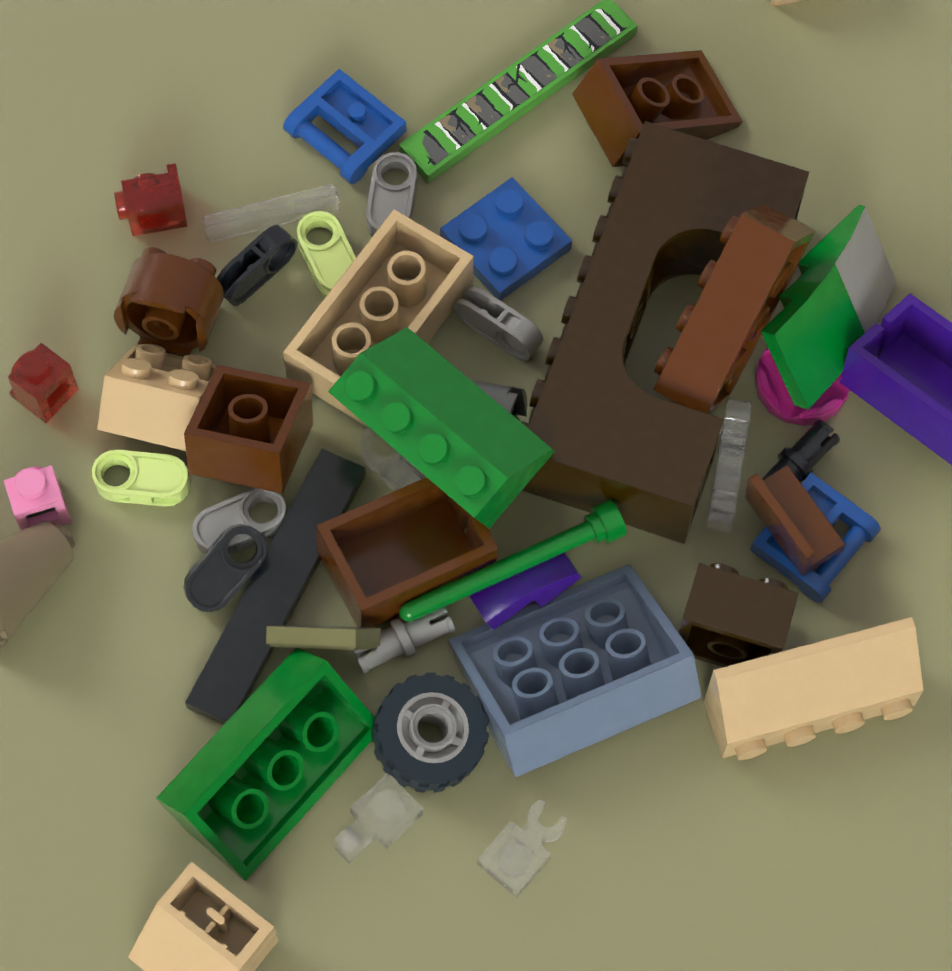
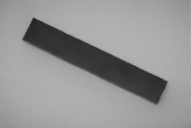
[185,449,366,725]

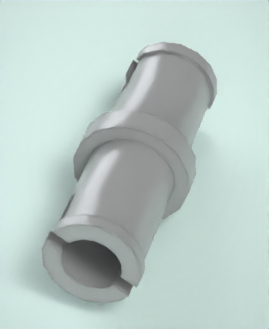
[353,607,455,673]

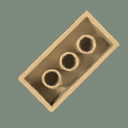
[703,617,924,760]

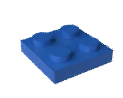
[440,177,572,301]

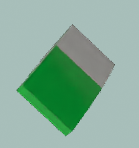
[761,205,896,409]

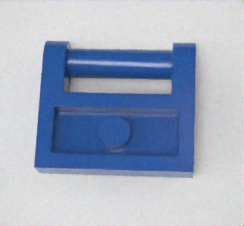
[283,69,407,185]
[750,473,881,603]

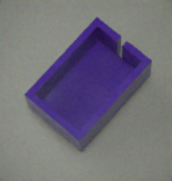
[840,294,952,465]

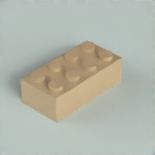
[283,209,474,426]

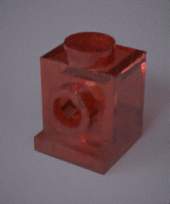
[114,163,188,236]
[8,343,79,423]

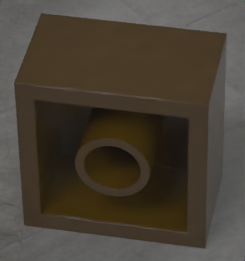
[679,563,799,667]

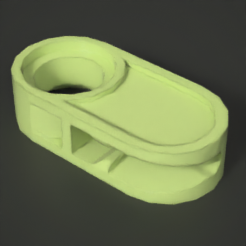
[296,211,356,297]
[92,450,191,507]

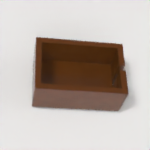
[316,477,499,627]

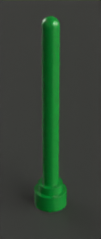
[399,499,627,622]

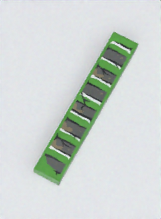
[399,0,638,184]

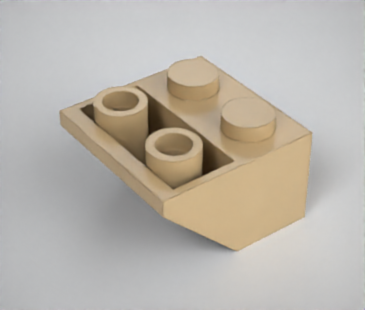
[97,344,217,451]
[128,861,279,971]

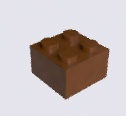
[184,364,313,494]

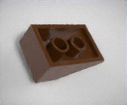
[572,50,743,167]

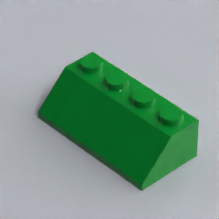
[328,327,555,529]
[156,648,375,881]

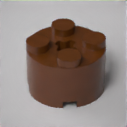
[114,247,224,357]

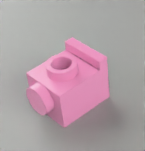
[3,465,72,530]

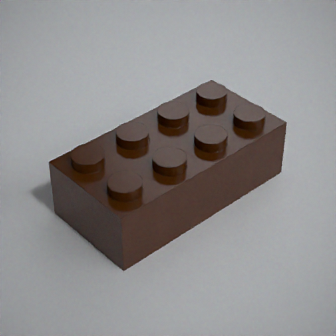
[653,204,816,414]

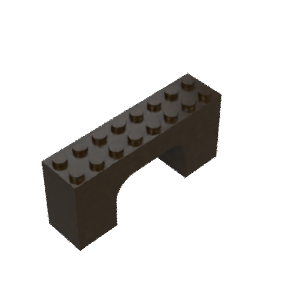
[521,121,810,544]

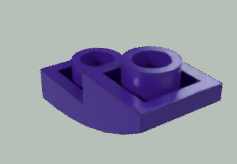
[469,553,582,630]

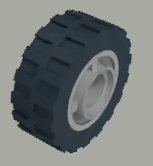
[371,673,489,793]

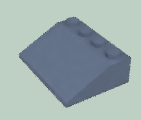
[448,564,702,778]

